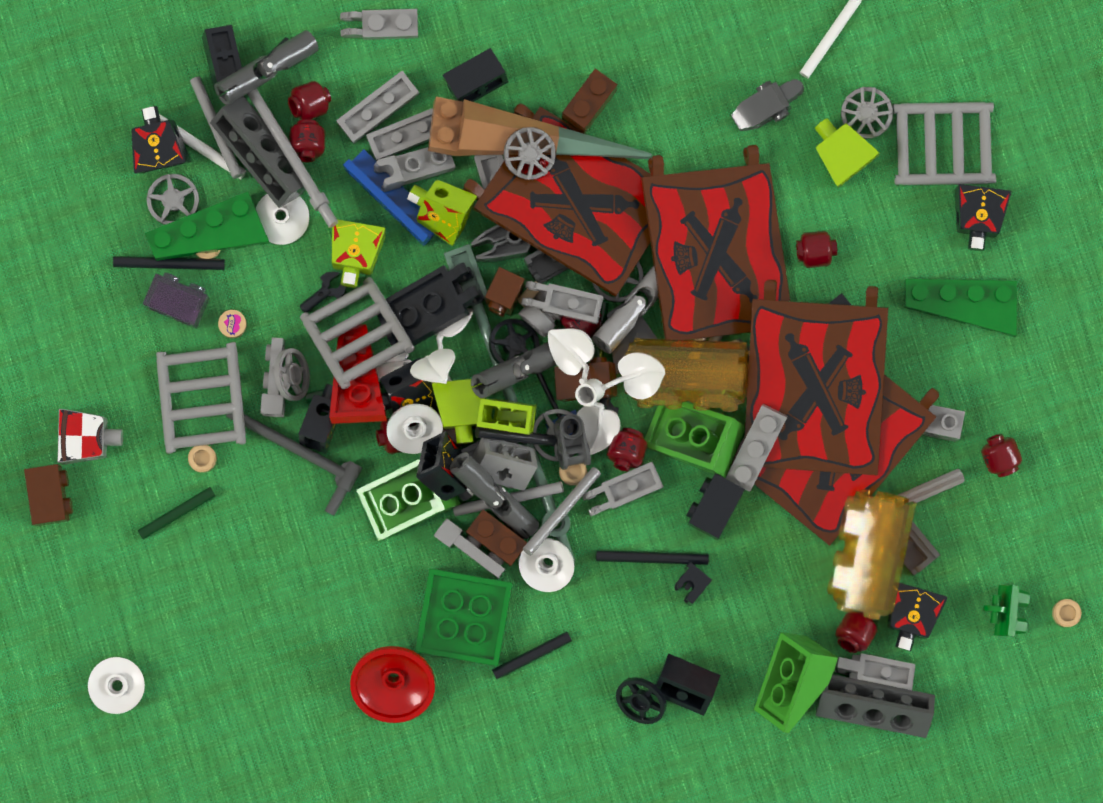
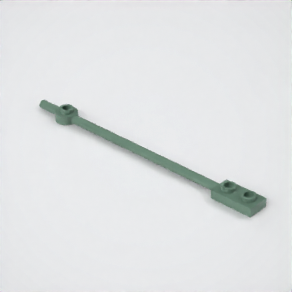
[444,244,576,562]

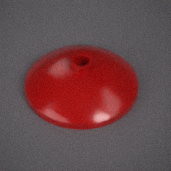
[350,646,435,723]

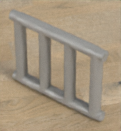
[892,102,996,185]
[300,277,415,389]
[156,342,246,454]

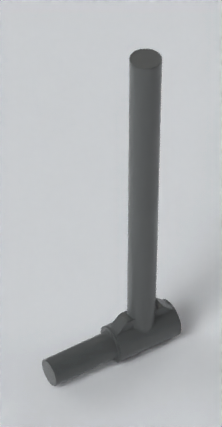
[226,414,362,516]

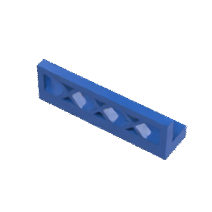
[343,149,435,246]

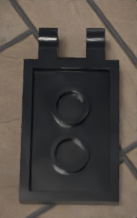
[377,262,485,355]

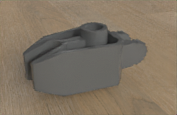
[731,79,804,131]
[471,225,532,262]

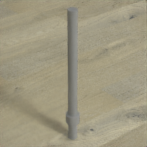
[247,88,338,228]

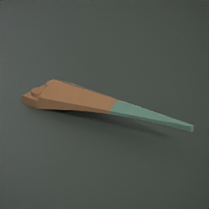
[428,97,652,159]

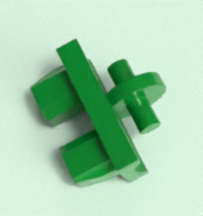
[983,585,1030,637]

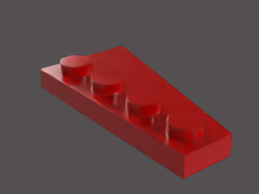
[329,324,387,424]

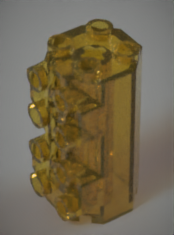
[625,338,748,412]
[827,489,917,620]

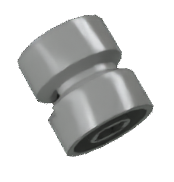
[519,292,563,338]

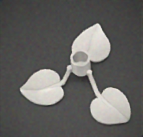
[376,308,473,395]
[548,328,666,455]

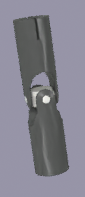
[214,30,318,105]
[471,342,556,398]
[450,452,539,540]

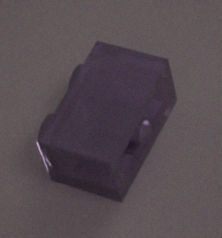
[143,272,210,329]

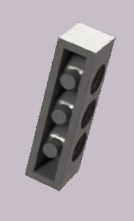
[210,96,306,208]
[815,674,935,738]

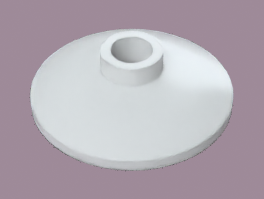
[255,194,310,245]
[386,404,443,454]
[519,538,575,592]
[88,657,145,714]

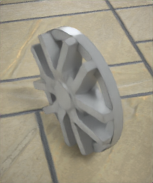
[841,87,893,139]
[504,127,556,180]

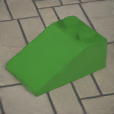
[645,394,745,478]
[357,459,461,541]
[754,632,838,733]

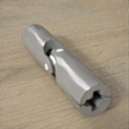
[592,266,659,354]

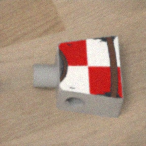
[57,409,123,464]

